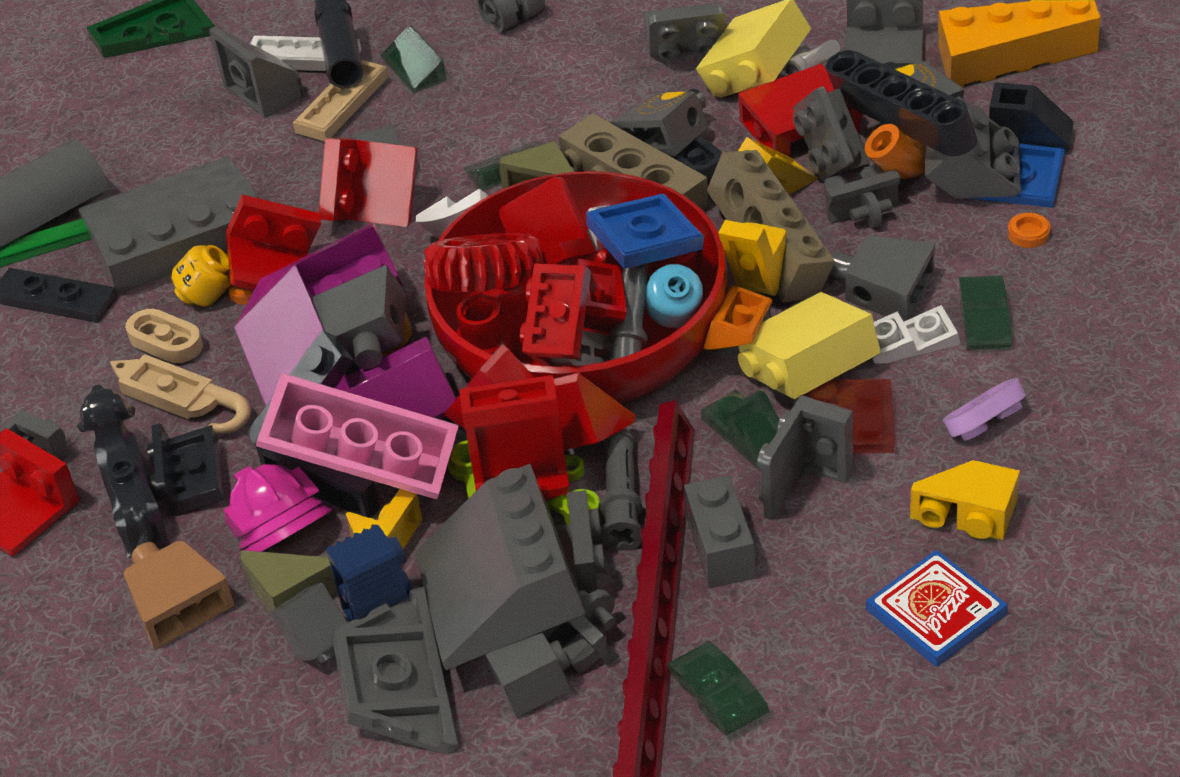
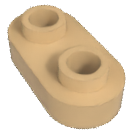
[125,309,203,363]

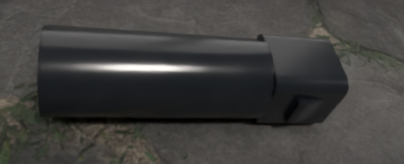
[314,0,363,89]

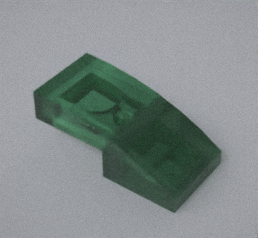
[958,275,1012,350]
[668,641,770,735]

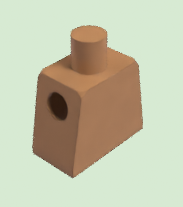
[123,541,235,650]

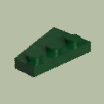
[86,0,215,57]

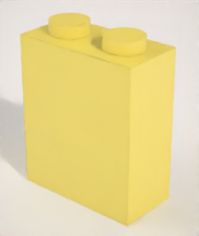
[696,0,811,98]
[738,292,881,399]

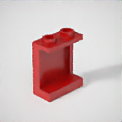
[738,64,863,158]
[459,375,570,501]

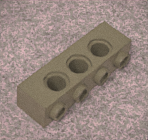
[559,113,709,210]
[707,150,835,302]

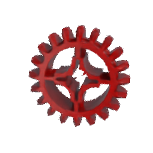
[423,232,543,293]

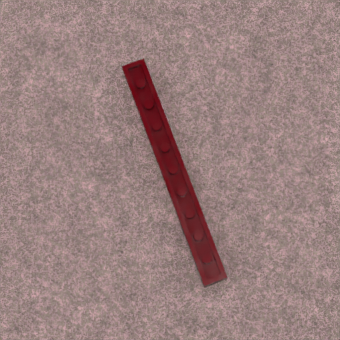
[613,400,695,777]

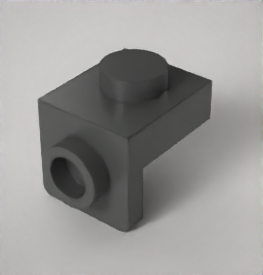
[0,409,70,461]

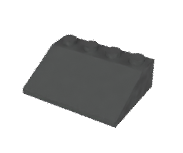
[78,156,257,294]
[415,464,586,670]

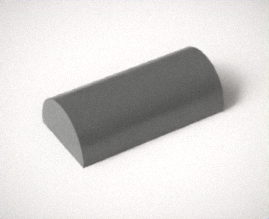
[0,139,111,247]

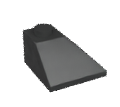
[209,26,302,118]

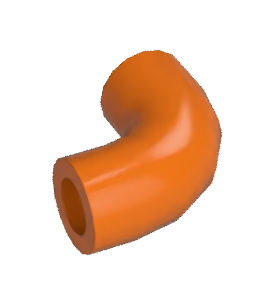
[864,124,925,180]

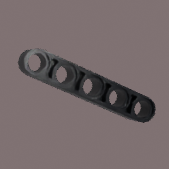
[825,50,978,157]

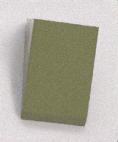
[499,141,574,189]
[240,550,337,612]

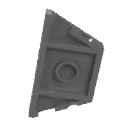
[333,587,458,754]

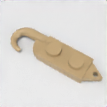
[110,354,251,434]

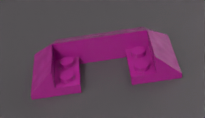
[234,223,456,420]

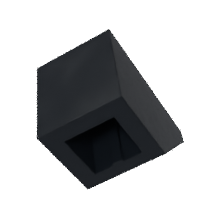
[989,82,1074,153]

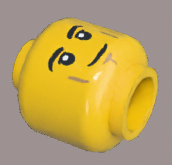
[171,245,231,306]

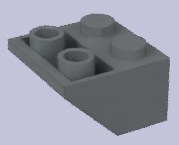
[925,97,1021,198]

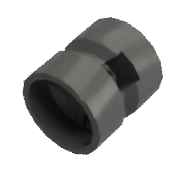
[476,0,545,34]

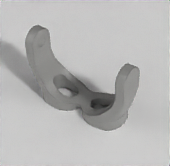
[778,40,840,78]

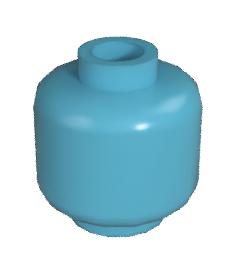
[645,264,703,328]

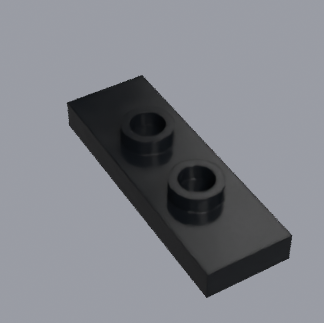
[0,268,118,323]
[256,446,380,518]

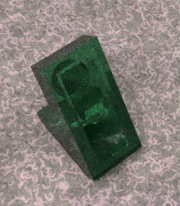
[701,390,780,468]

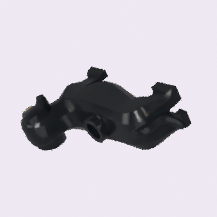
[77,385,170,559]

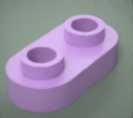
[943,378,1026,441]

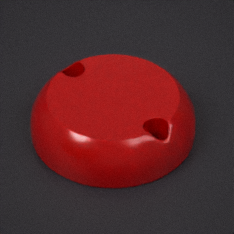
[424,171,727,405]

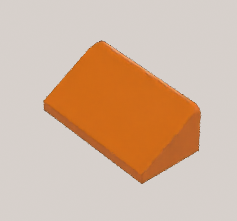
[703,285,772,350]

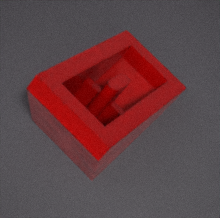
[577,259,627,332]
[554,373,636,450]

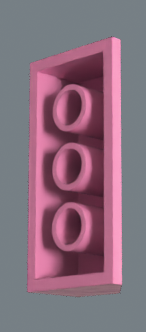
[256,373,459,499]

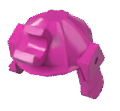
[224,464,333,552]

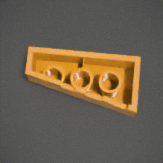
[938,0,1101,88]

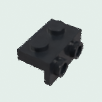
[147,423,225,516]

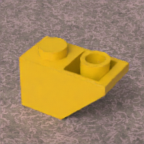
[910,460,1020,540]

